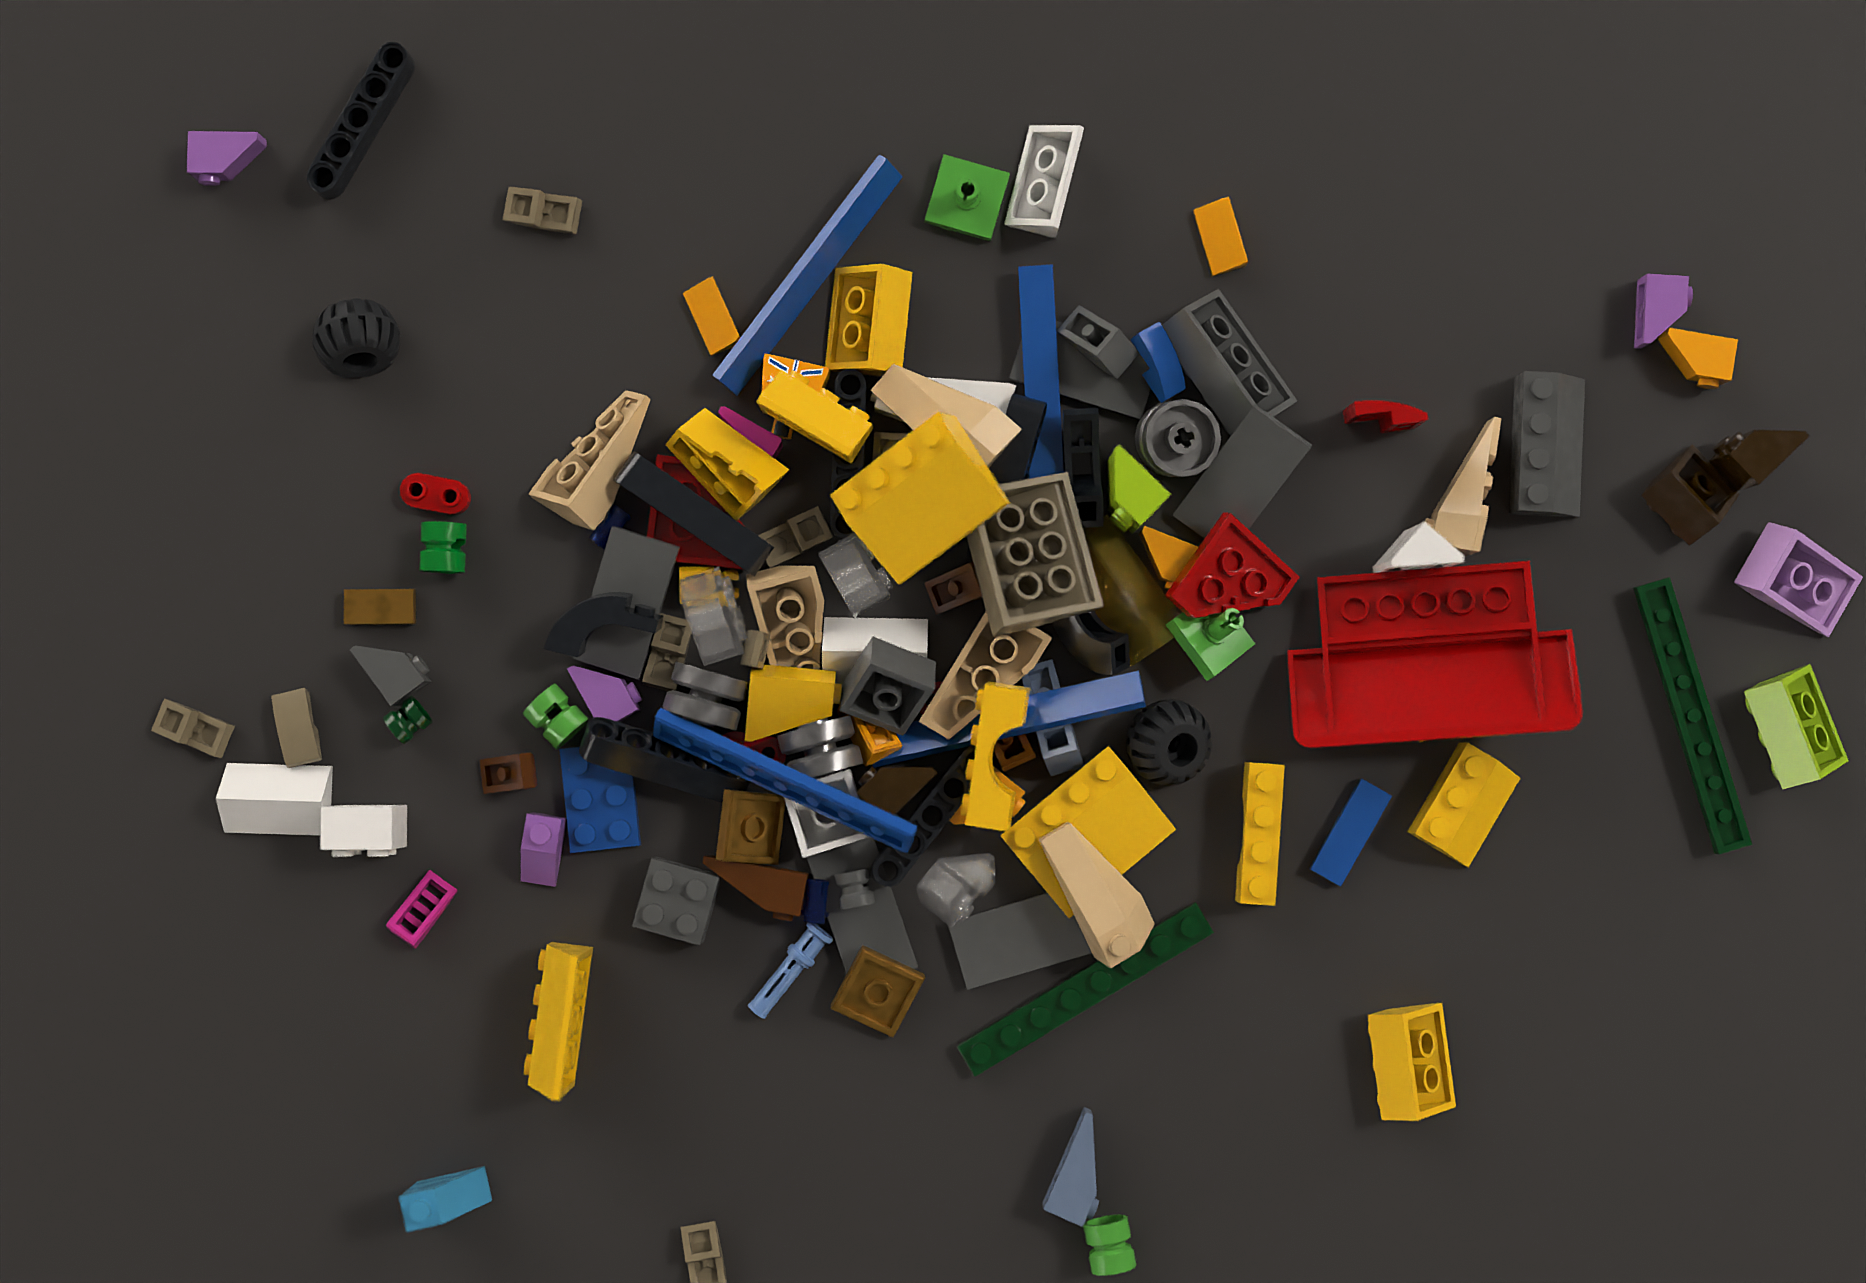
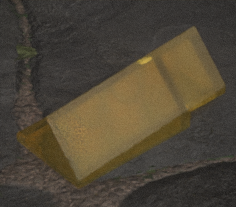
[1083,514,1179,667]

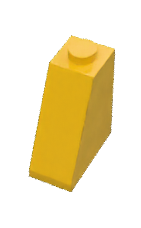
[745,664,842,741]

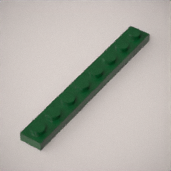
[1633,577,1753,855]
[957,902,1214,1077]

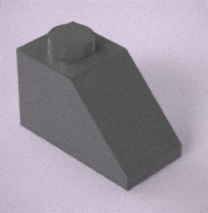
[1057,305,1140,379]
[349,645,432,706]

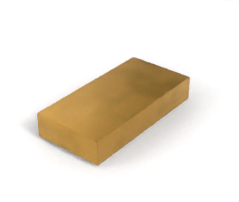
[344,589,416,625]

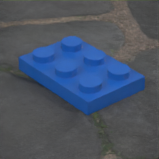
[560,747,641,853]

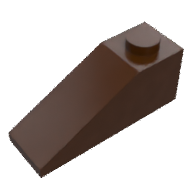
[703,855,809,921]

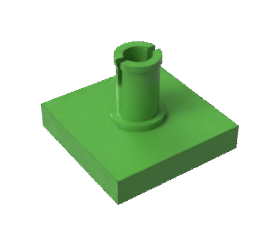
[925,154,1010,242]
[1166,608,1255,681]

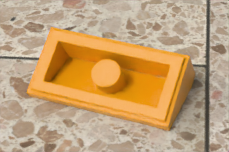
[1193,197,1248,276]
[683,276,740,356]
[837,702,903,766]

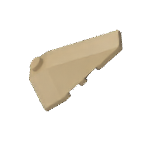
[871,364,1022,468]
[529,391,650,531]
[1425,417,1501,557]
[746,566,824,670]
[919,612,1052,739]
[1038,822,1155,968]

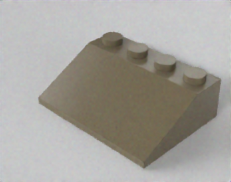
[966,472,1103,636]

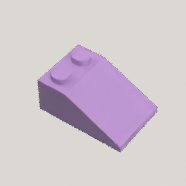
[1734,522,1863,637]

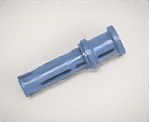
[748,920,833,1019]

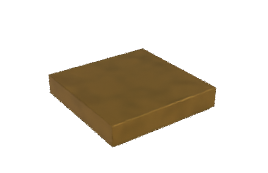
[716,789,786,865]
[831,945,925,1038]

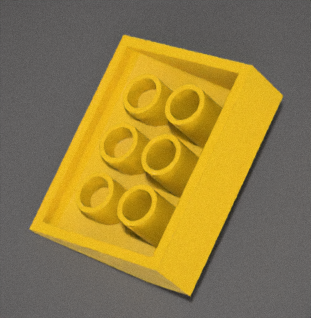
[830,412,1009,584]
[1000,746,1176,919]
[524,942,593,1101]

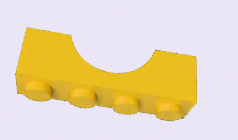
[961,682,1030,831]
[1235,762,1285,906]

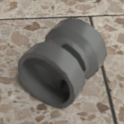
[835,868,875,909]

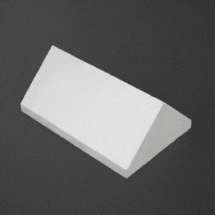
[1004,125,1084,238]
[1373,522,1464,573]
[822,617,928,684]
[216,763,333,835]

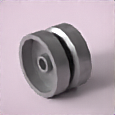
[1135,399,1221,477]
[662,662,750,730]
[777,716,863,777]

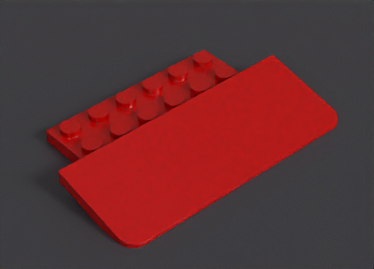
[1287,561,1582,748]

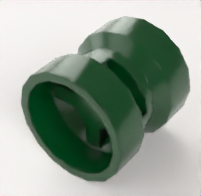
[383,696,433,744]

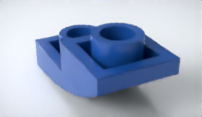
[1130,322,1186,403]

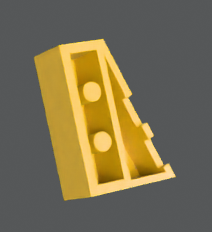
[665,408,790,521]

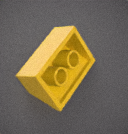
[825,264,913,376]
[757,370,873,464]
[1407,742,1520,868]
[1368,1003,1456,1121]

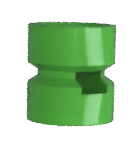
[523,684,589,750]
[1083,1214,1136,1276]

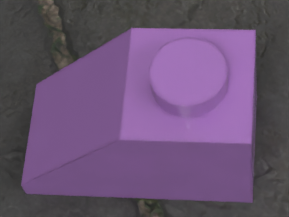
[187,131,267,186]
[1634,274,1693,349]
[567,666,642,722]
[521,812,567,887]

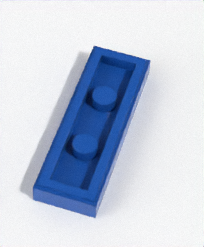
[1309,778,1392,887]

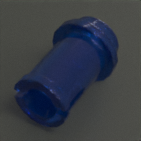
[589,505,631,550]
[801,879,830,924]

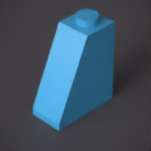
[399,1166,492,1232]

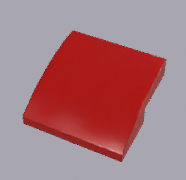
[1343,400,1428,433]

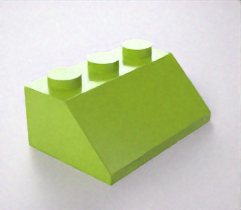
[1107,445,1171,534]
[1744,664,1849,789]

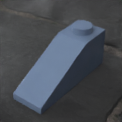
[1022,659,1084,776]
[1042,1107,1099,1227]

